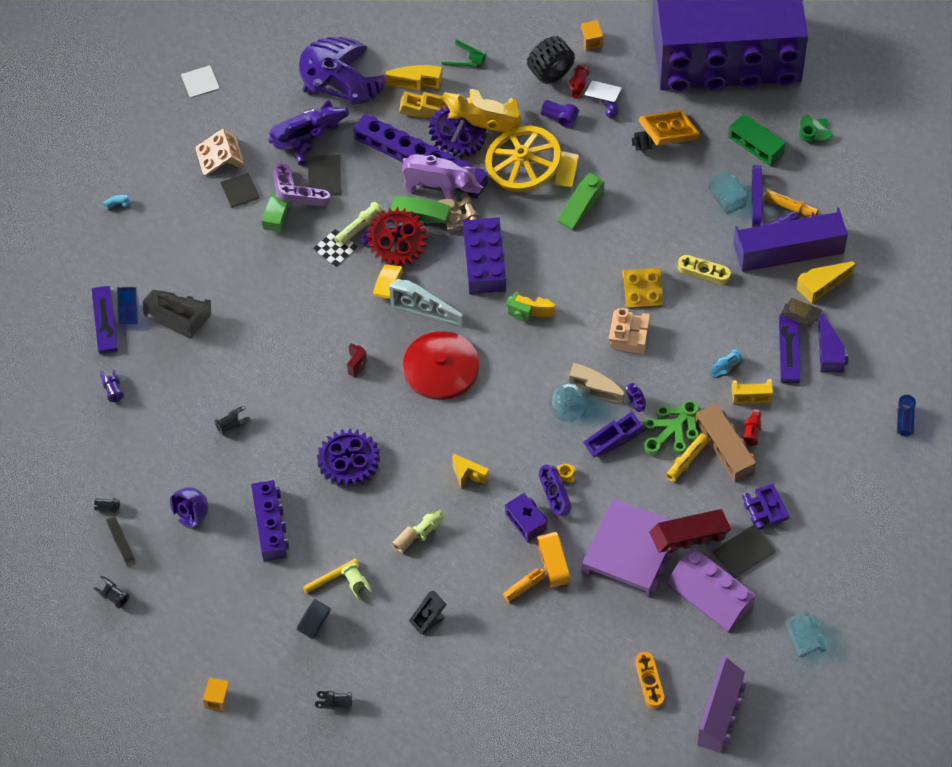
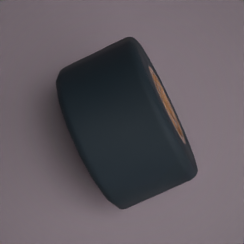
[297,599,331,639]

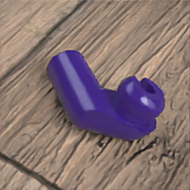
[601,99,618,119]
[295,140,312,166]

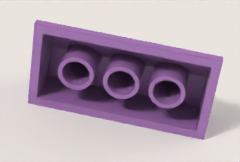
[666,547,755,632]
[697,656,747,753]

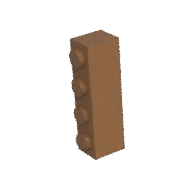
[695,404,757,482]

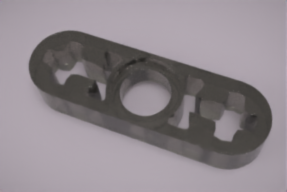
[106,516,136,567]

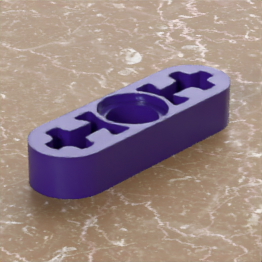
[539,464,571,516]

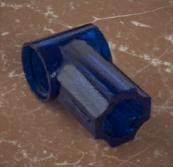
[896,394,916,436]

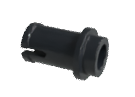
[94,497,120,513]

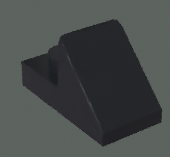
[409,591,447,635]

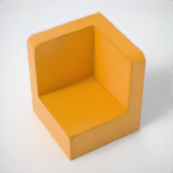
[581,20,603,51]
[203,677,229,712]

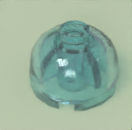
[550,382,588,422]

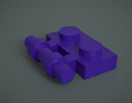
[742,484,789,530]

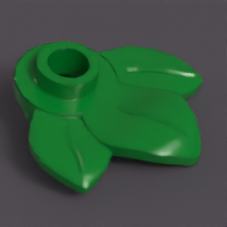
[799,114,833,142]

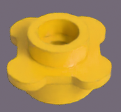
[557,464,576,483]

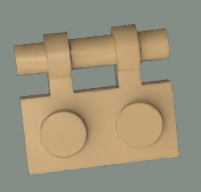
[438,192,478,233]

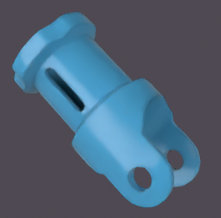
[710,349,743,378]

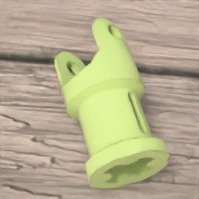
[413,510,445,541]
[341,563,372,600]

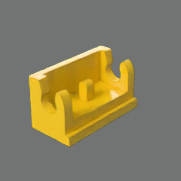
[731,379,773,404]

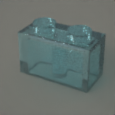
[708,169,748,215]

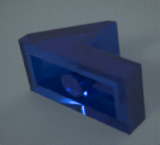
[117,287,139,325]

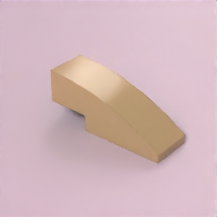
[569,363,624,405]

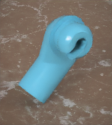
[103,195,131,210]

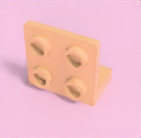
[196,129,244,176]

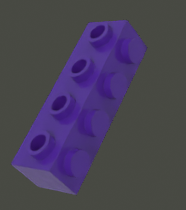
[251,480,290,562]

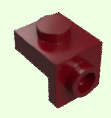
[347,343,367,377]

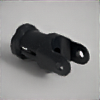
[214,406,250,435]
[93,576,129,609]
[314,691,352,710]

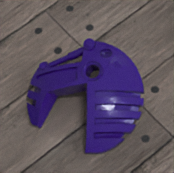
[299,37,386,105]

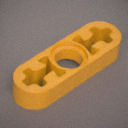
[635,652,664,710]

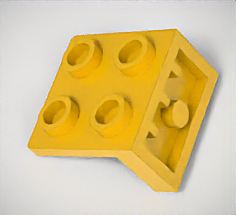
[622,267,663,307]

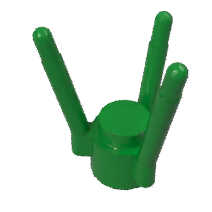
[441,39,486,68]

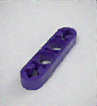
[752,165,762,227]

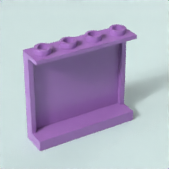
[582,499,673,598]

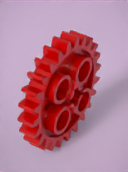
[367,207,427,267]

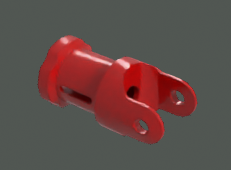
[569,65,590,98]
[741,410,762,446]

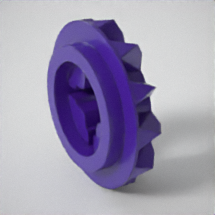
[626,382,646,412]

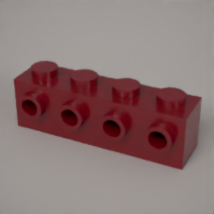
[649,509,732,553]

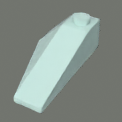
[389,279,463,327]

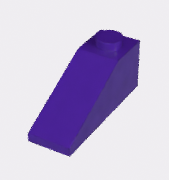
[818,314,848,373]

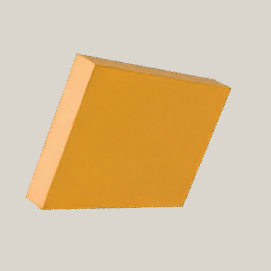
[638,110,701,146]

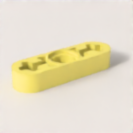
[678,255,731,285]

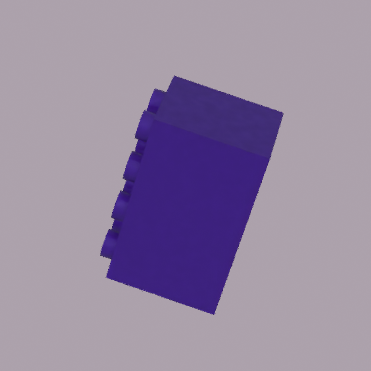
[652,0,808,92]

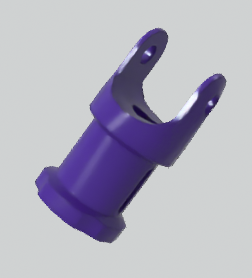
[100,370,124,402]

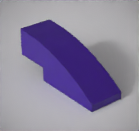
[583,411,646,458]

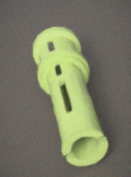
[334,202,382,246]

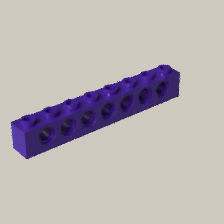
[353,114,488,199]

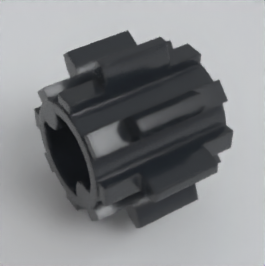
[632,131,655,151]

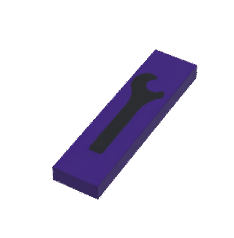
[91,285,118,354]
[779,314,800,383]

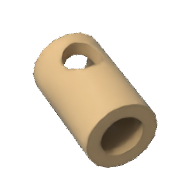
[392,526,418,553]

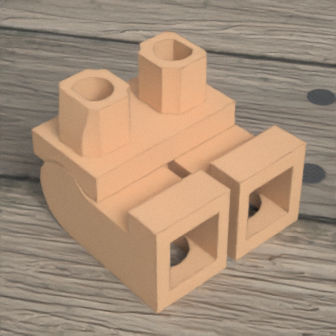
[609,308,650,355]

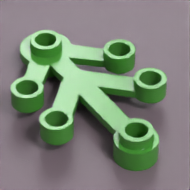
[644,400,700,455]

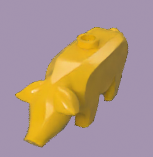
[440,89,522,133]

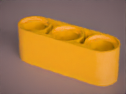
[537,532,571,588]

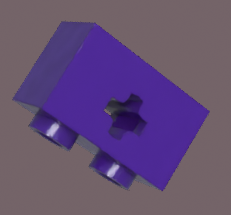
[505,493,548,543]

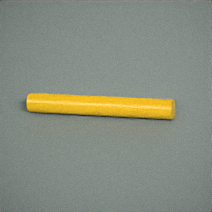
[303,559,359,594]

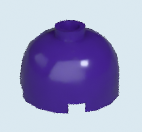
[170,487,208,528]

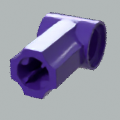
[541,100,579,128]

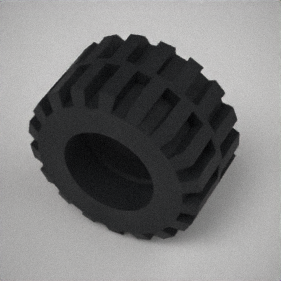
[527,36,575,84]

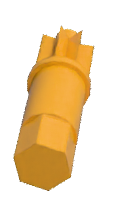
[502,568,545,603]

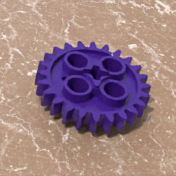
[428,105,487,158]
[317,428,380,488]

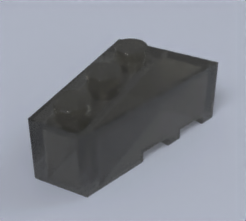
[142,289,211,339]

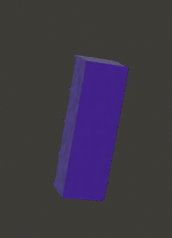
[733,207,848,272]

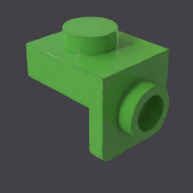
[506,291,532,323]

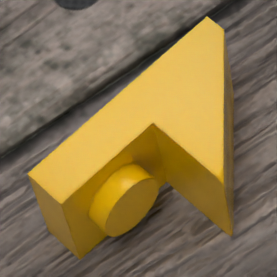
[452,454,489,489]

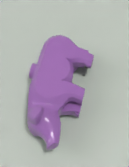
[402,154,483,199]

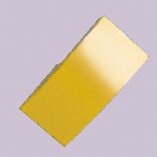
[554,151,579,189]
[373,264,403,299]
[515,295,555,317]

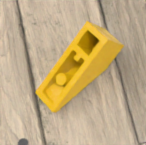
[797,261,855,304]

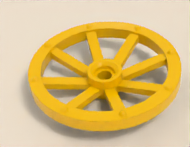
[485,126,562,192]

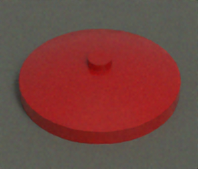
[403,331,479,400]

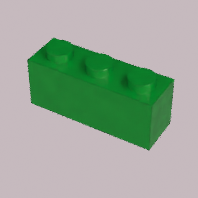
[728,114,785,166]

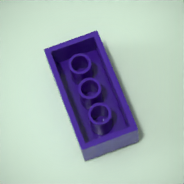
[463,217,506,294]

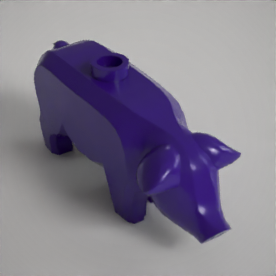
[268,100,349,150]

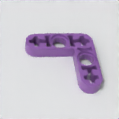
[273,164,330,206]

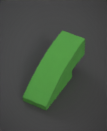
[262,189,292,232]
[391,196,451,223]

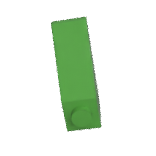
[558,172,605,230]

